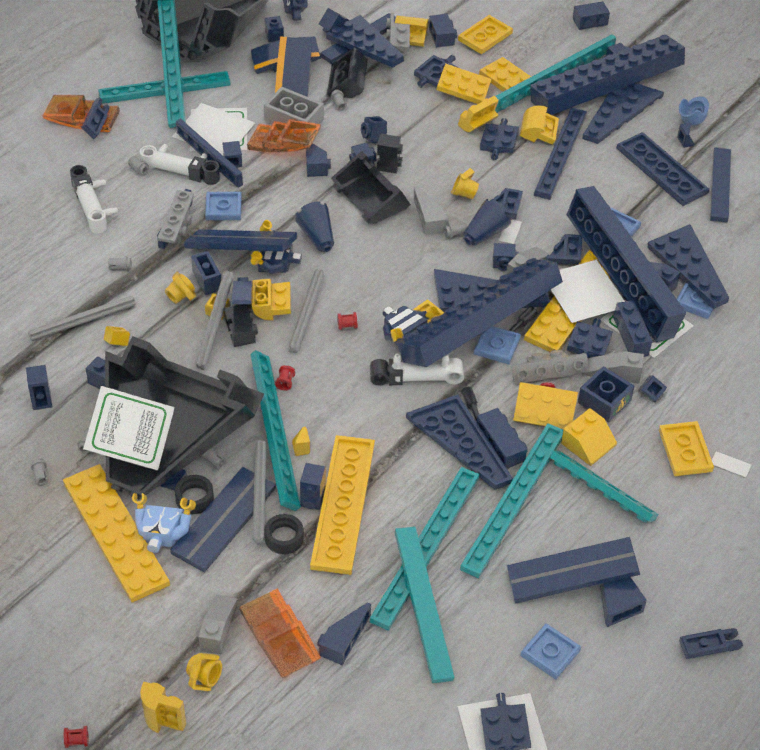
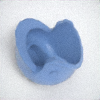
[679,96,709,126]

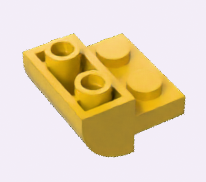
[395,15,429,47]
[458,96,499,132]
[520,106,559,145]
[252,279,291,321]
[140,682,186,733]

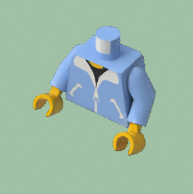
[132,493,196,553]

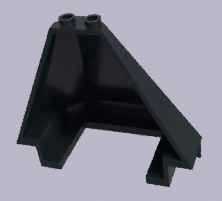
[135,0,269,63]
[105,336,264,500]

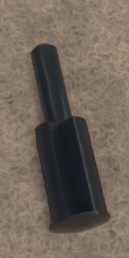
[508,306,537,332]
[461,386,480,421]

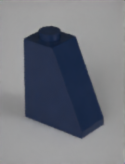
[600,577,647,627]

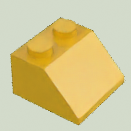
[561,408,617,466]

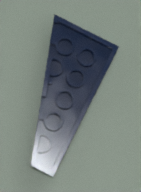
[326,15,404,68]
[582,83,664,144]
[647,224,729,309]
[434,269,550,313]
[406,395,513,490]

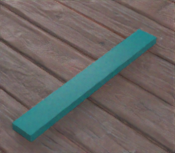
[98,71,231,104]
[394,526,455,683]

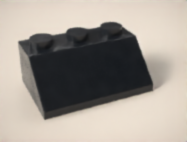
[327,47,368,98]

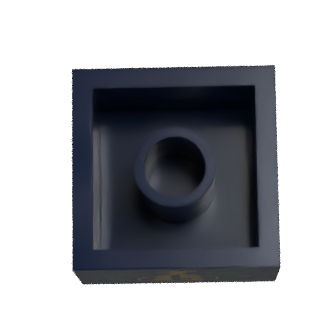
[578,366,634,423]

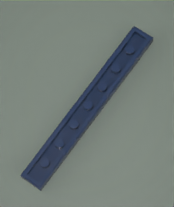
[534,108,587,200]

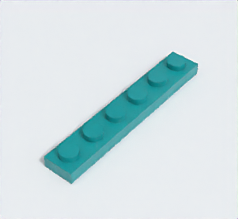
[550,451,659,523]

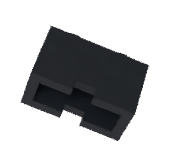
[377,134,403,174]
[224,304,258,347]

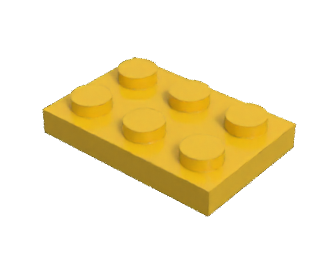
[458,15,513,55]
[479,57,531,92]
[436,63,491,104]
[513,382,578,429]
[659,421,714,476]

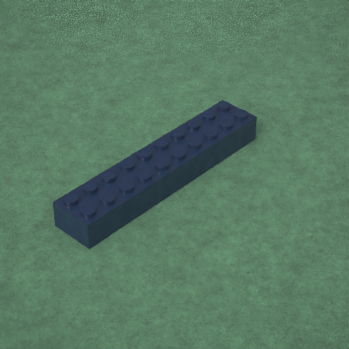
[530,34,685,115]
[566,186,686,342]
[396,258,563,367]

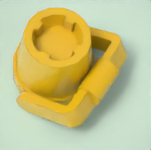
[451,168,479,199]
[164,271,196,304]
[186,653,223,691]

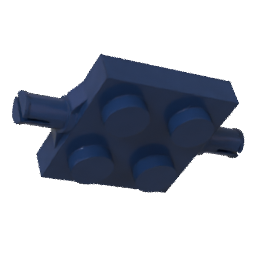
[414,55,459,88]
[480,118,519,160]
[567,318,613,358]
[480,693,531,750]

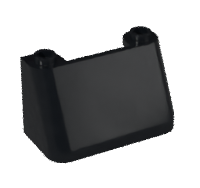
[331,151,411,224]

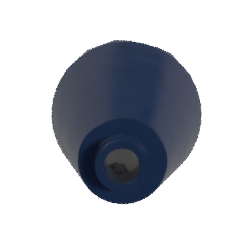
[463,199,511,246]
[294,201,334,252]

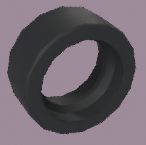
[175,474,214,514]
[264,514,304,555]

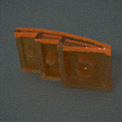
[42,95,120,132]
[247,119,321,152]
[239,588,321,678]

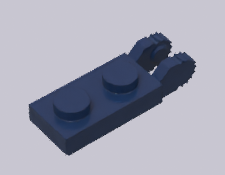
[81,97,110,139]
[679,628,743,659]

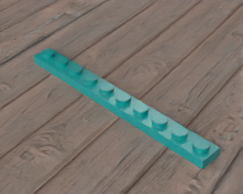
[158,0,186,128]
[495,34,616,113]
[250,350,301,511]
[460,423,563,579]
[370,467,479,631]

